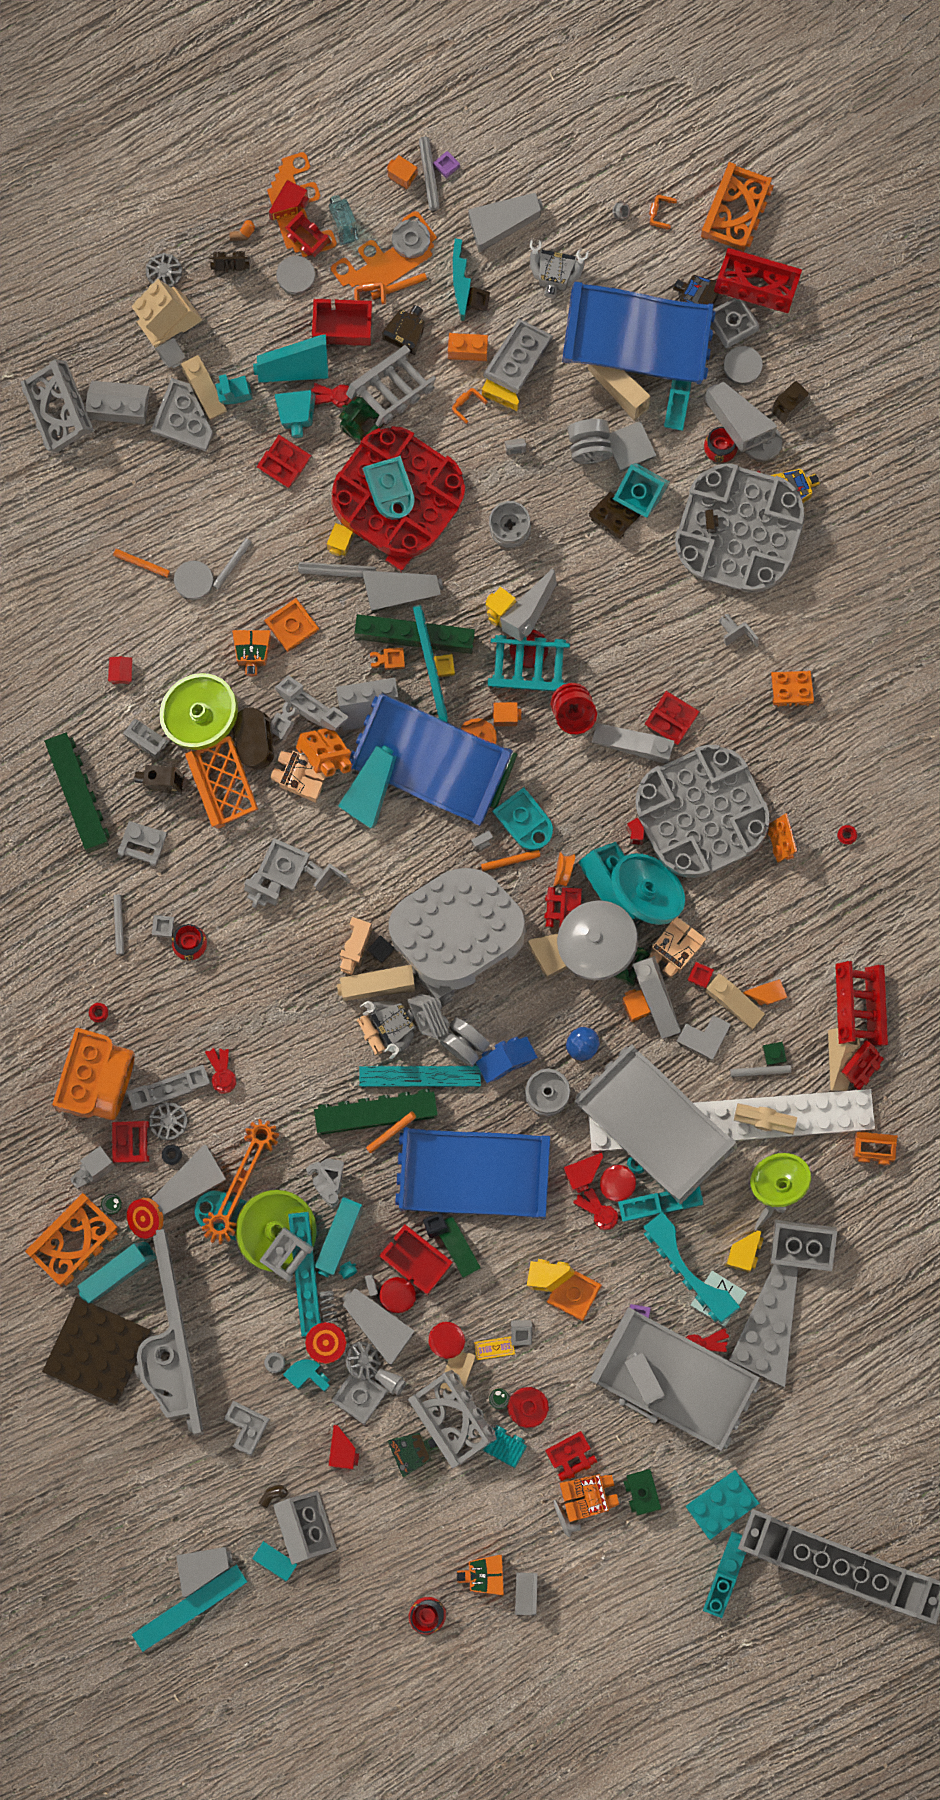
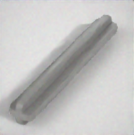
[419,137,440,211]
[298,562,376,578]

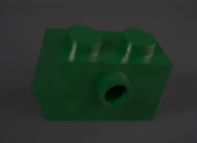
[623,1469,661,1516]

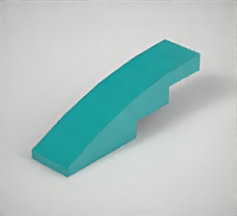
[453,238,471,322]
[664,380,692,431]
[618,1185,704,1222]

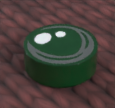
[101,1194,122,1215]
[489,1388,510,1410]

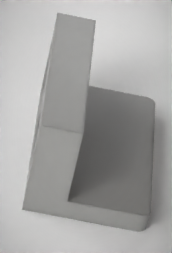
[515,1573,537,1615]

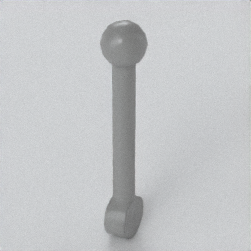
[619,1398,658,1423]

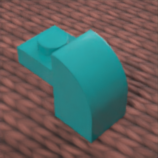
[215,374,253,405]
[283,1359,330,1392]

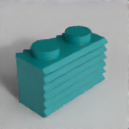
[482,1425,527,1468]

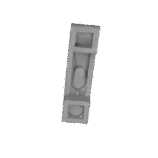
[275,675,349,731]
[127,1065,210,1111]

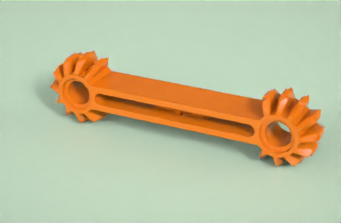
[202,1119,279,1245]

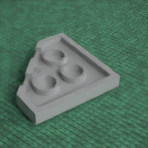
[151,378,213,452]

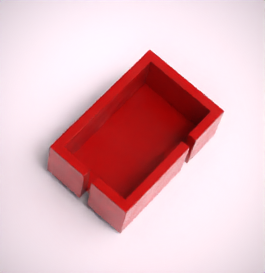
[312,299,373,346]
[379,1224,453,1296]

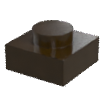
[467,287,490,312]
[705,509,719,534]

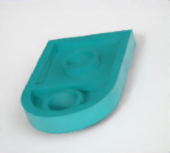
[362,456,414,520]
[492,787,553,851]
[195,1191,248,1242]

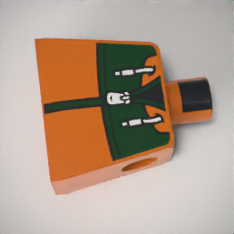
[232,630,271,677]
[457,1555,504,1595]

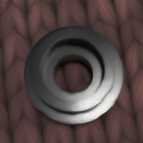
[162,1145,182,1165]

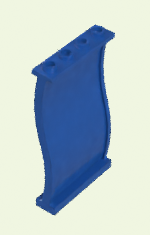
[562,282,715,385]
[349,693,513,826]
[395,1127,550,1219]

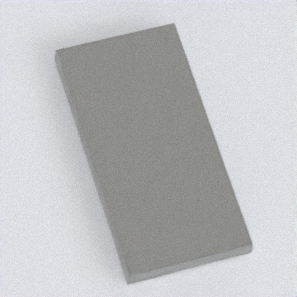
[483,319,553,394]

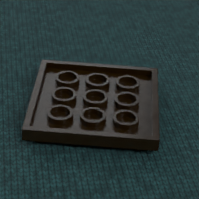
[42,1297,152,1406]

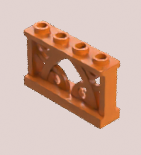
[701,162,774,252]
[25,1193,119,1287]

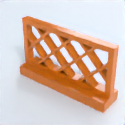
[185,736,259,829]

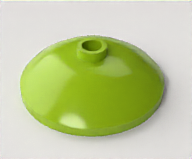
[750,1153,811,1207]

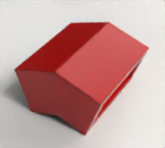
[108,656,132,685]
[626,817,644,845]

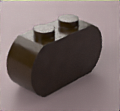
[232,707,274,769]

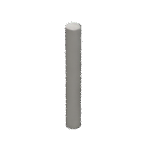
[212,538,252,590]
[113,895,124,955]
[730,1065,791,1077]

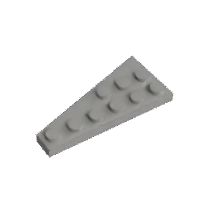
[729,1264,798,1388]

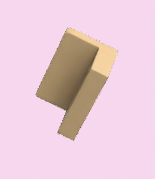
[440,1352,476,1392]

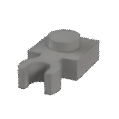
[271,702,300,740]

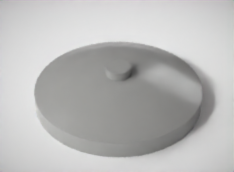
[557,901,638,980]

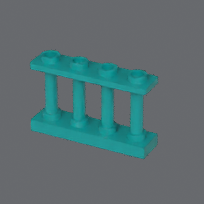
[488,635,570,692]

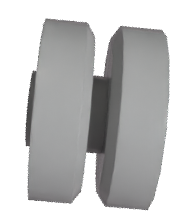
[438,1017,490,1067]
[525,1068,570,1117]

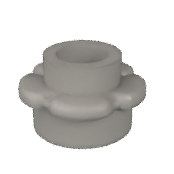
[612,201,630,220]

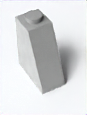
[624,1352,665,1408]
[176,1547,233,1597]

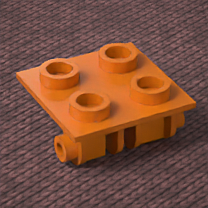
[771,671,814,707]
[768,813,797,863]

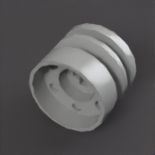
[568,419,612,464]
[489,501,531,548]

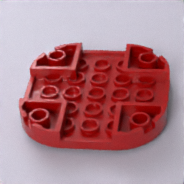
[331,426,465,558]

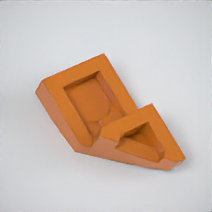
[743,979,787,1006]

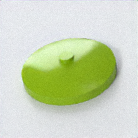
[160,673,238,750]
[235,1190,317,1272]

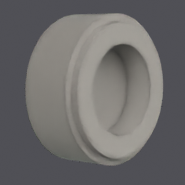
[264,1352,285,1373]

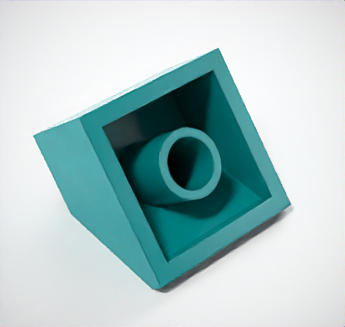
[613,463,670,518]

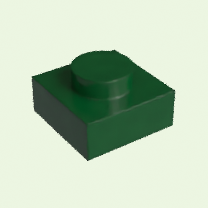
[762,1041,787,1066]

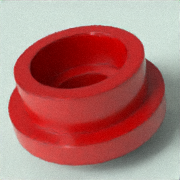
[837,825,857,845]
[88,1003,109,1023]

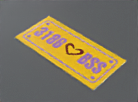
[474,1336,515,1360]

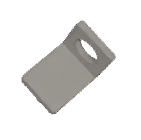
[719,614,759,647]
[304,861,351,892]

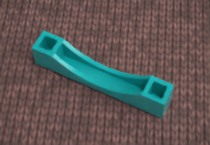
[644,1212,741,1324]

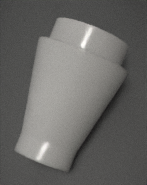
[375,1368,406,1396]

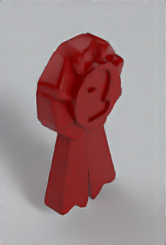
[311,383,353,408]
[205,1048,237,1094]
[573,1188,618,1230]
[685,1328,729,1353]

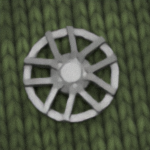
[146,253,182,287]
[149,1102,187,1140]
[345,1342,381,1380]

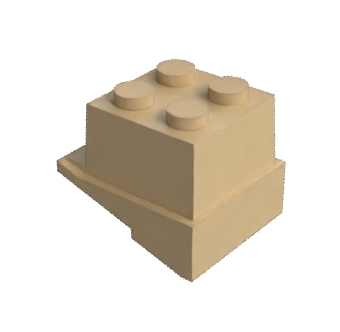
[131,279,202,348]

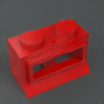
[285,211,331,257]

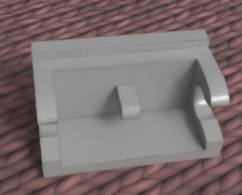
[123,719,170,759]

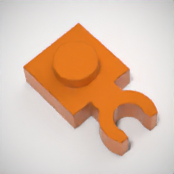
[370,647,405,670]

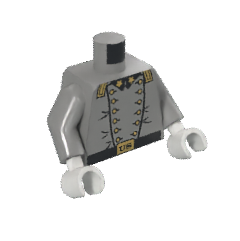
[530,240,589,298]
[360,1001,415,1059]

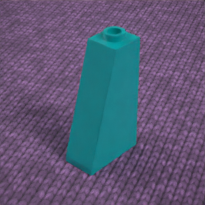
[253,334,329,383]
[338,745,397,828]
[315,1197,363,1278]
[77,1241,157,1303]

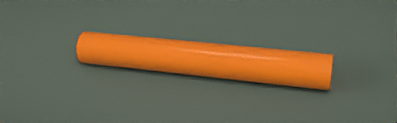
[370,273,427,300]
[113,549,170,578]
[481,850,541,872]
[366,1111,416,1153]

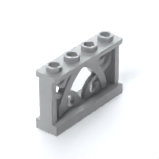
[21,359,94,452]
[408,1370,497,1469]

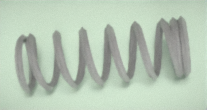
[318,1291,339,1327]

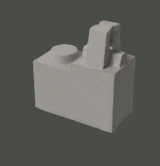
[70,1146,116,1189]

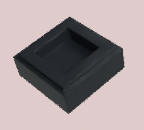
[367,935,395,964]
[423,1212,449,1239]

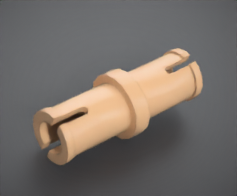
[357,1015,386,1056]

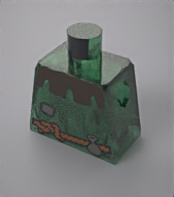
[388,1433,439,1478]

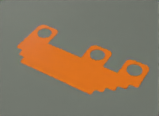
[267,152,337,257]
[331,211,437,290]

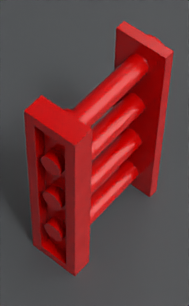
[835,961,888,1047]

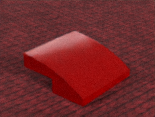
[257,435,312,488]
[644,690,700,745]

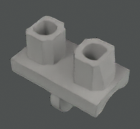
[244,873,281,909]

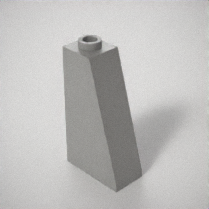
[468,192,543,252]
[705,382,777,453]
[362,570,443,610]
[152,1144,227,1218]
[342,1288,415,1366]

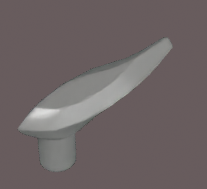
[754,1206,786,1231]
[553,1500,581,1537]

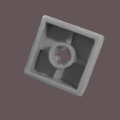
[711,298,760,348]
[408,993,449,1039]

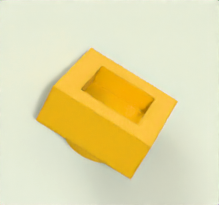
[434,654,455,677]

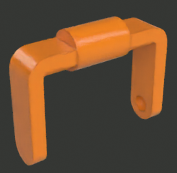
[649,195,677,229]
[354,282,386,305]
[452,388,488,424]

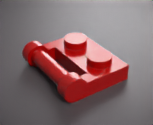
[112,1121,150,1163]

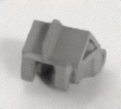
[306,1158,344,1208]

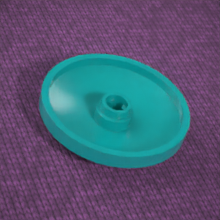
[611,853,685,925]

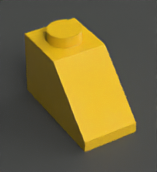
[482,379,519,411]

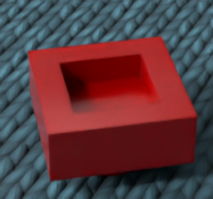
[687,962,714,989]

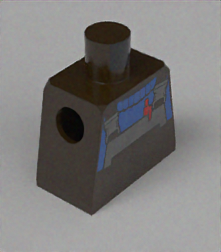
[673,275,719,306]

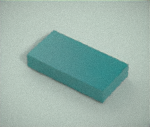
[252,1541,298,1582]

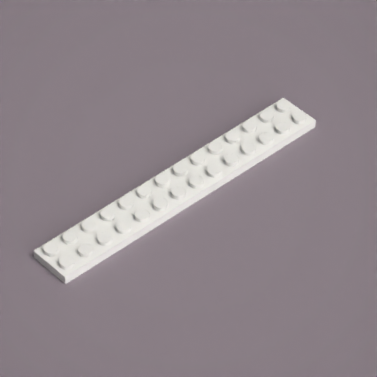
[589,1089,875,1152]

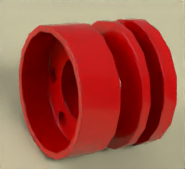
[550,683,597,735]

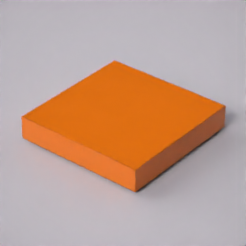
[264,598,319,653]
[547,1271,602,1321]

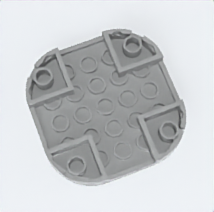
[675,464,805,592]
[636,745,769,878]
[389,868,526,990]

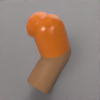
[229,220,255,241]

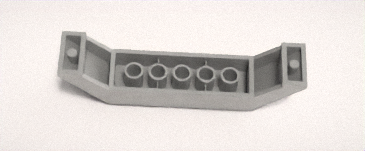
[738,1509,940,1625]

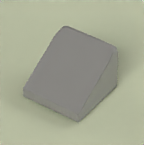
[505,438,526,455]
[511,1320,532,1345]

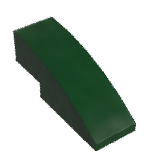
[439,1217,481,1279]

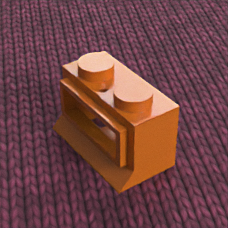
[853,1132,898,1165]

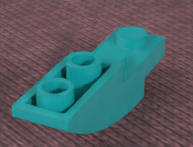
[703,1531,746,1618]

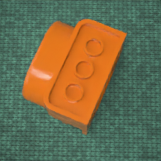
[52,1027,135,1120]

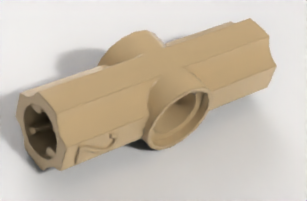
[734,1103,797,1135]

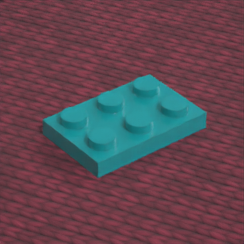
[685,1470,760,1540]

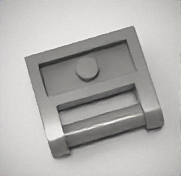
[118,821,167,867]
[260,1227,314,1282]

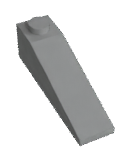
[500,569,557,641]
[592,723,674,764]
[633,956,681,1039]

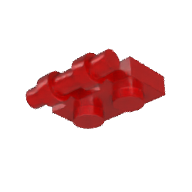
[544,887,582,928]
[841,1041,884,1090]
[545,1431,597,1482]

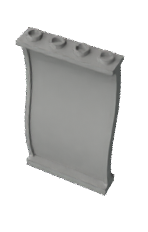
[575,1044,737,1204]
[590,1307,761,1451]

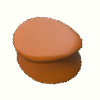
[553,852,575,886]

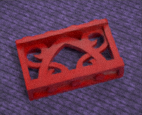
[714,248,802,313]

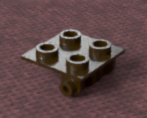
[209,251,250,272]
[589,491,641,540]

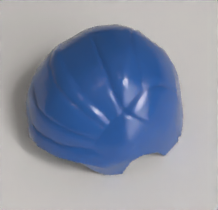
[566,1027,600,1061]

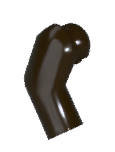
[258,1485,288,1508]

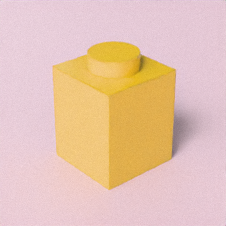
[327,523,354,556]

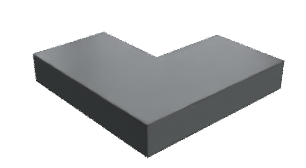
[677,1015,731,1060]
[224,1401,270,1456]

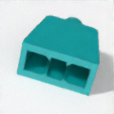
[275,390,315,438]

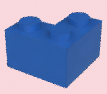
[476,1036,538,1083]

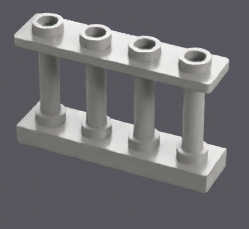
[346,345,436,427]

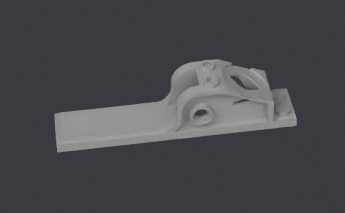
[135,1229,204,1436]

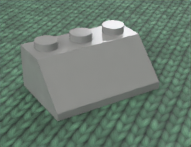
[85,381,150,424]
[336,678,399,731]
[771,1219,837,1271]
[273,1491,337,1564]

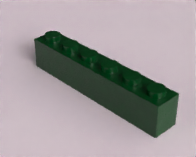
[354,614,475,654]
[44,732,111,854]
[314,1089,438,1136]

